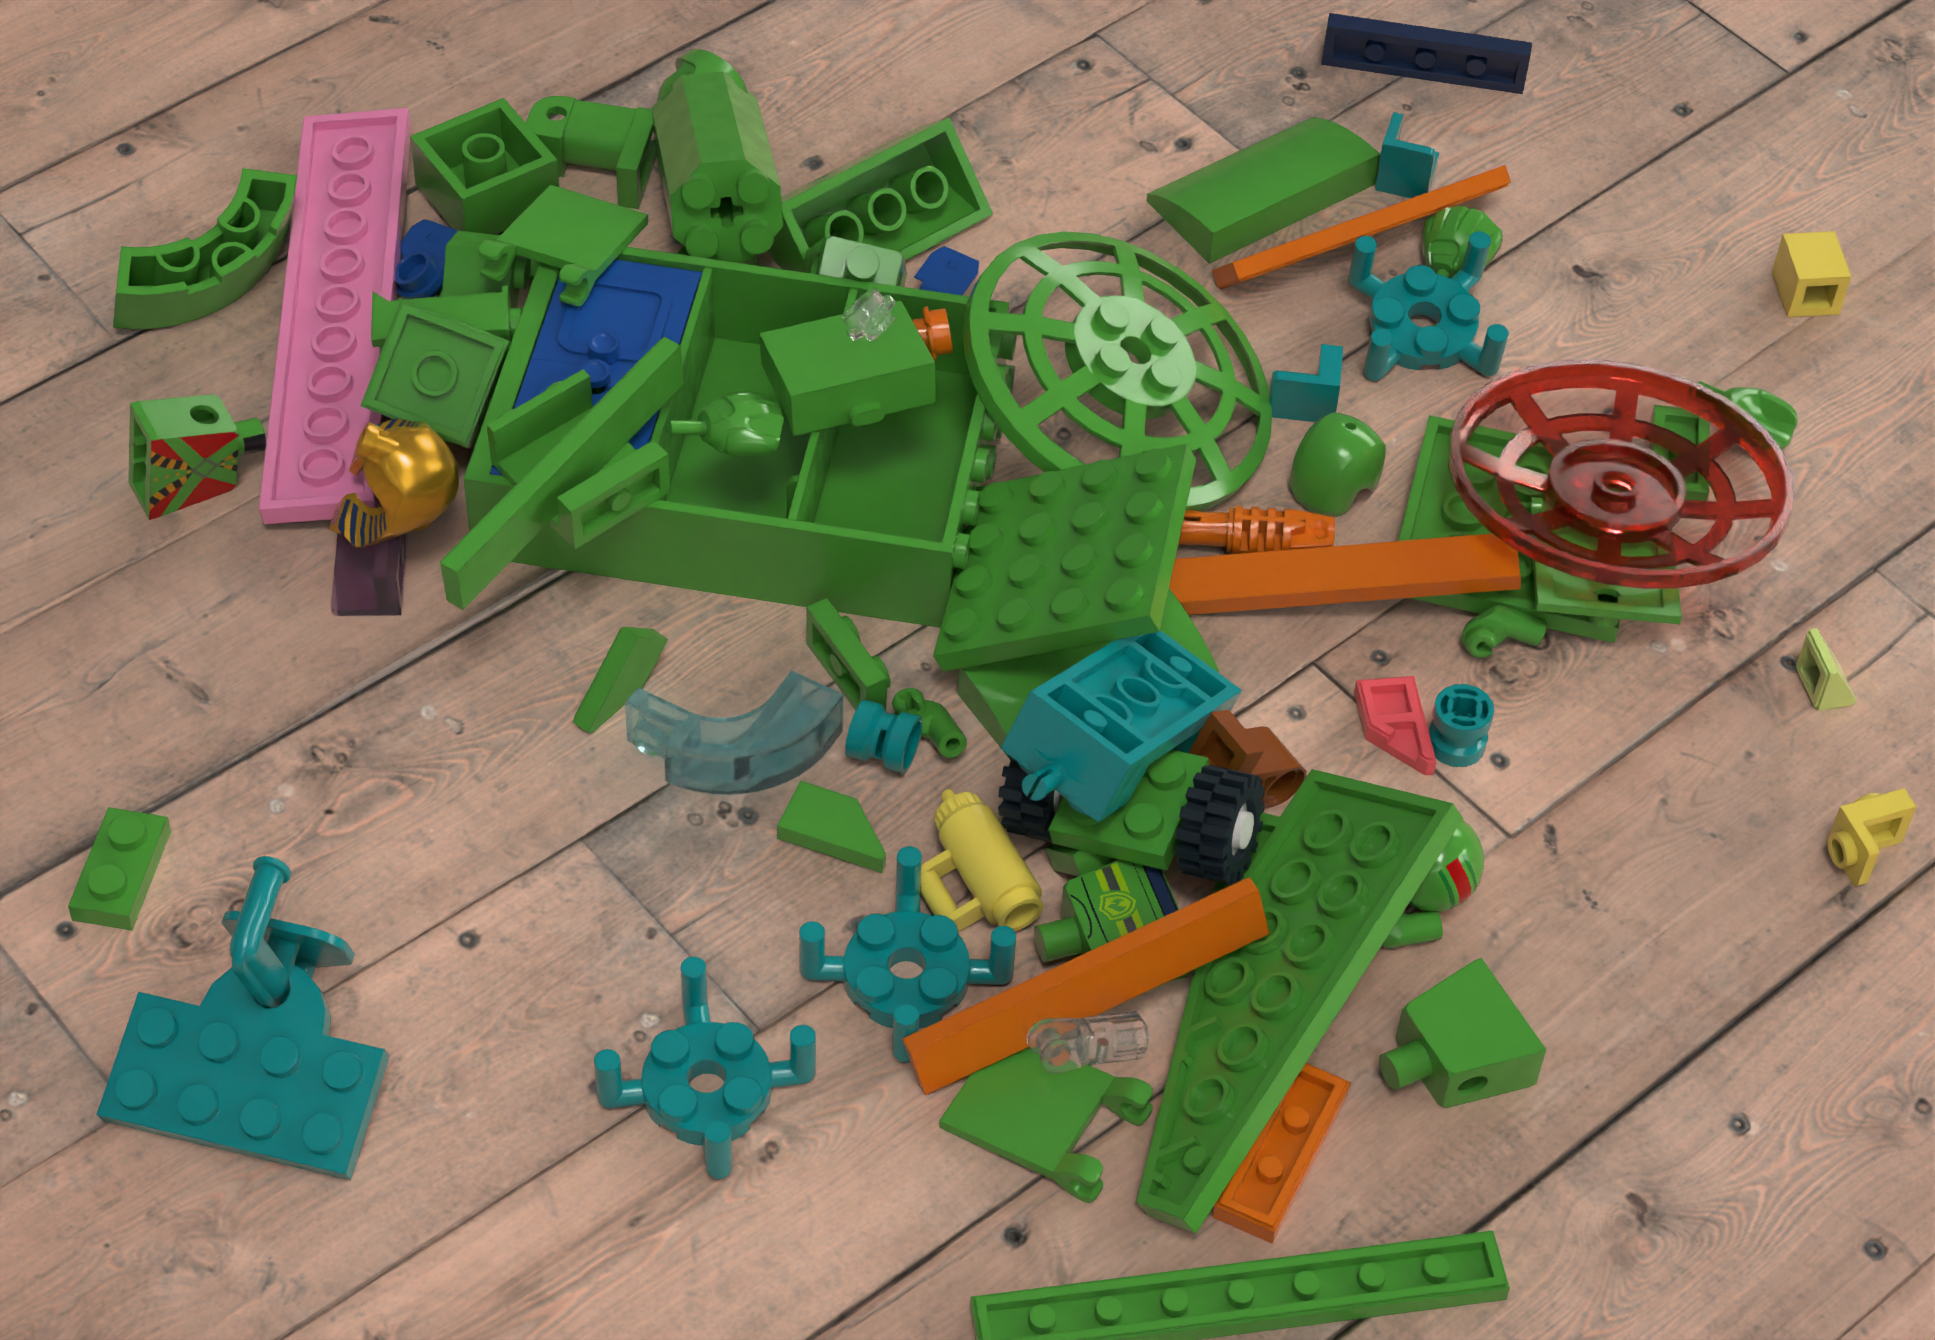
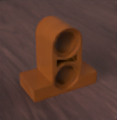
[1188,709,1307,808]

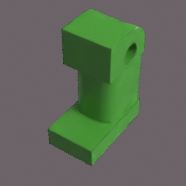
[526,96,657,209]

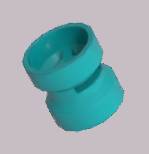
[1429,684,1495,767]
[845,699,923,774]

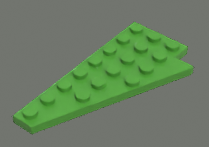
[1136,769,1464,1234]

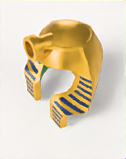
[328,419,459,548]

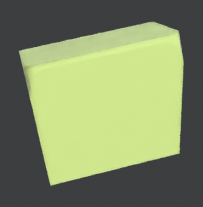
[1796,628,1856,711]

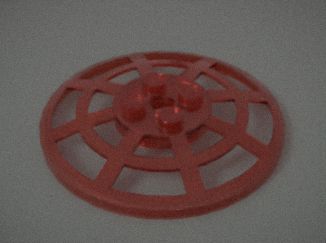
[1448,359,1795,589]

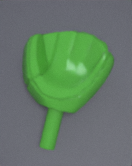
[1422,206,1503,279]
[1694,381,1798,451]
[666,391,784,457]

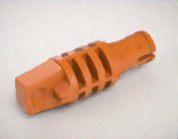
[1178,505,1335,554]

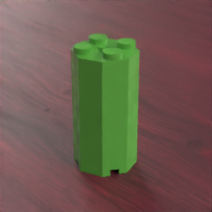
[652,72,783,262]

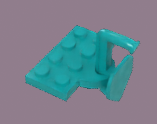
[96,856,390,1180]

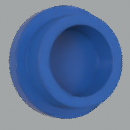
[395,250,445,299]

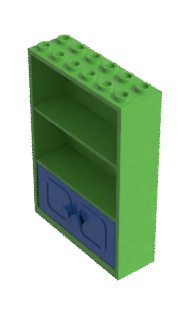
[463,247,1017,628]

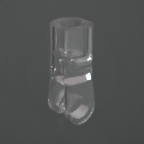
[1027,1011,1149,1073]

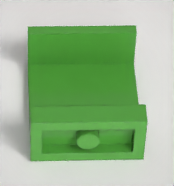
[487,369,671,549]

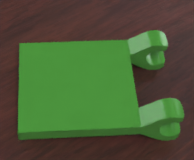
[479,184,648,306]
[939,1043,1153,1203]

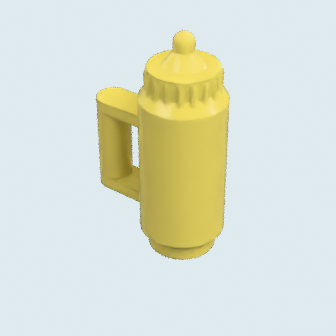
[920,789,1044,932]

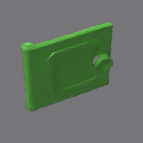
[1527,497,1682,628]

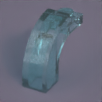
[625,670,843,795]

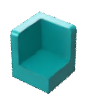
[1375,112,1439,198]
[1270,344,1343,422]

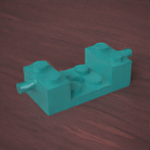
[1000,630,1242,823]

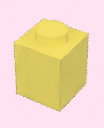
[1772,231,1851,317]

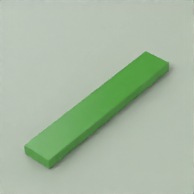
[440,337,684,610]

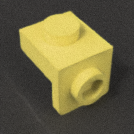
[1827,788,1917,887]

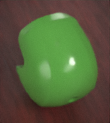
[1289,412,1386,517]

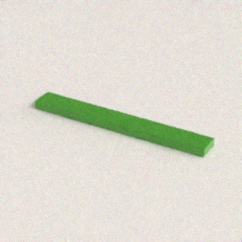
[970,1230,1510,1340]

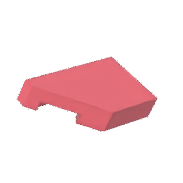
[1354,676,1436,775]

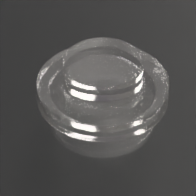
[842,288,896,341]

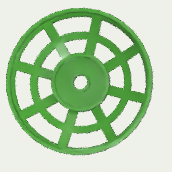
[962,231,1272,512]

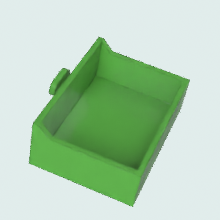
[759,301,936,436]

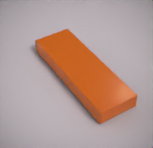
[1212,1063,1351,1244]

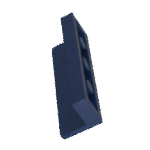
[1321,13,1532,94]

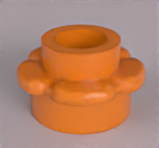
[912,306,953,362]

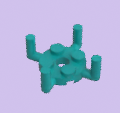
[1348,231,1509,381]
[799,846,1016,1063]
[594,957,816,1179]

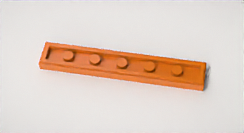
[1212,165,1511,289]
[1169,532,1521,615]
[902,877,1270,1095]

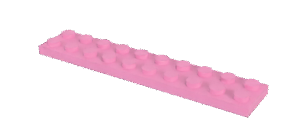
[259,108,412,525]

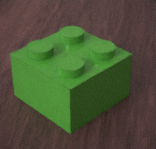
[410,98,559,235]

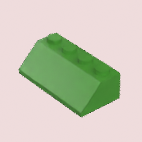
[769,117,993,272]

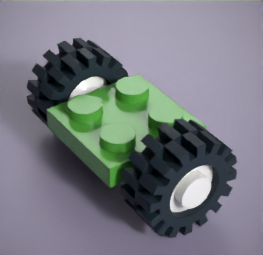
[998,750,1265,885]

